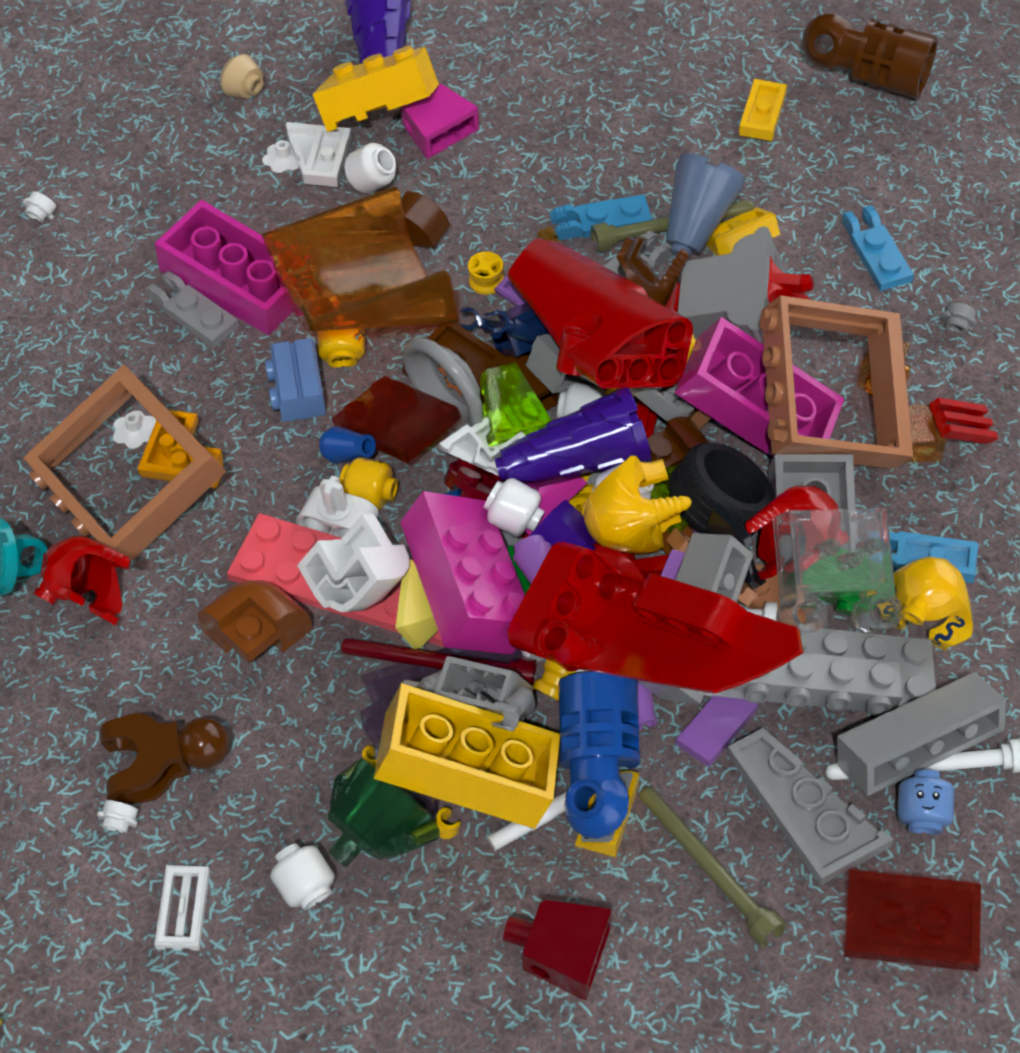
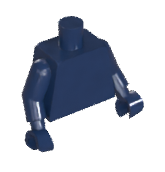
[460,302,549,357]

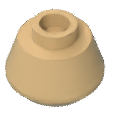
[220,54,263,99]

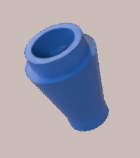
[319,426,376,464]

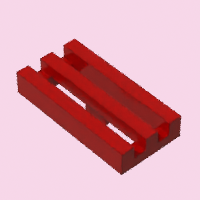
[929,397,999,444]

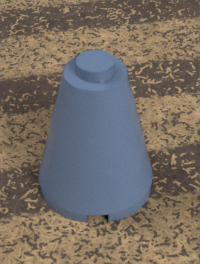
[666,153,745,258]

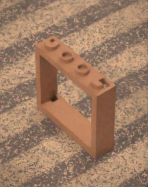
[760,295,913,469]
[23,364,227,561]

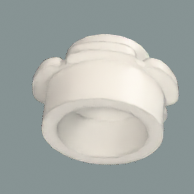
[23,191,57,222]
[97,800,138,834]

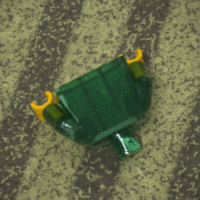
[327,746,461,868]

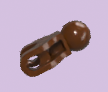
[100,713,230,805]

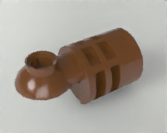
[802,14,938,99]

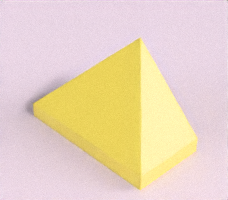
[395,559,438,649]

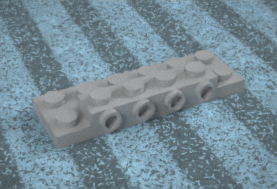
[704,625,936,715]

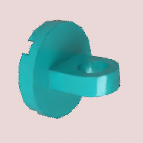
[0,518,48,596]

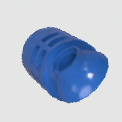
[558,672,640,839]

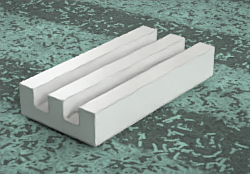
[155,865,210,950]

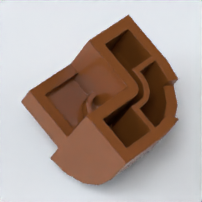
[198,580,313,663]

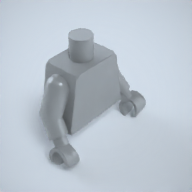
[403,656,536,731]

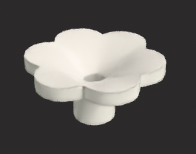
[262,140,299,173]
[113,411,156,449]

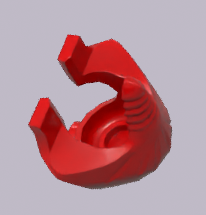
[745,485,849,580]
[33,536,130,626]

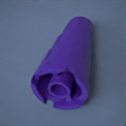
[345,0,411,64]
[494,387,652,482]

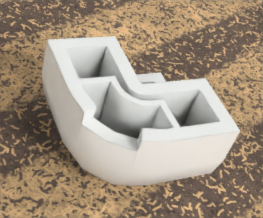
[297,514,409,612]

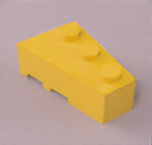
[312,46,439,132]

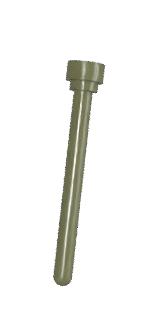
[590,200,755,253]
[639,787,787,948]

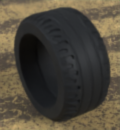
[668,442,774,537]

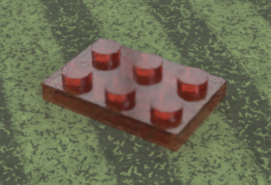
[332,375,461,463]
[843,869,981,972]

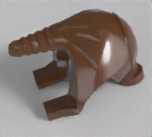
[616,235,689,306]

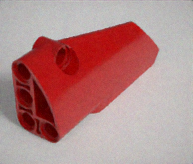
[507,238,693,389]
[507,541,803,694]

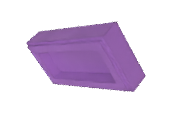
[676,696,758,767]

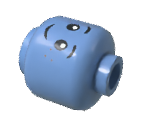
[897,770,955,835]

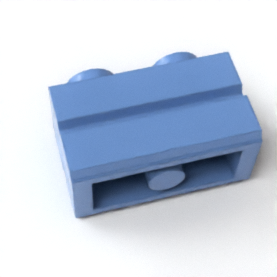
[265,338,326,422]

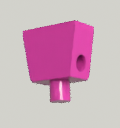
[401,83,479,159]

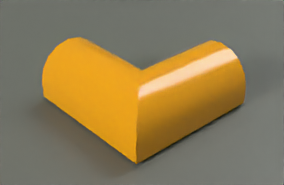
[137,410,223,488]

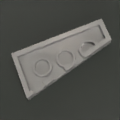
[727,728,894,886]

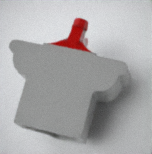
[678,226,814,345]

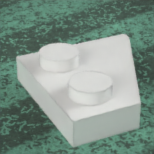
[286,122,352,187]

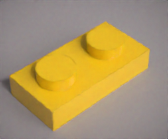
[739,79,787,141]

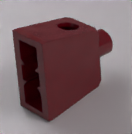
[503,900,612,1000]

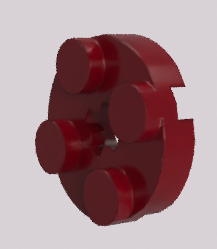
[444,458,506,501]

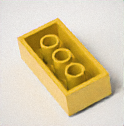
[374,683,560,829]

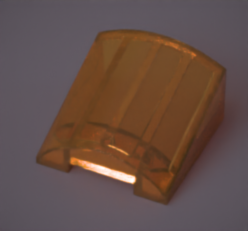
[262,186,459,333]

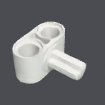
[296,476,379,538]

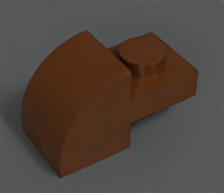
[368,191,450,247]
[647,416,710,474]

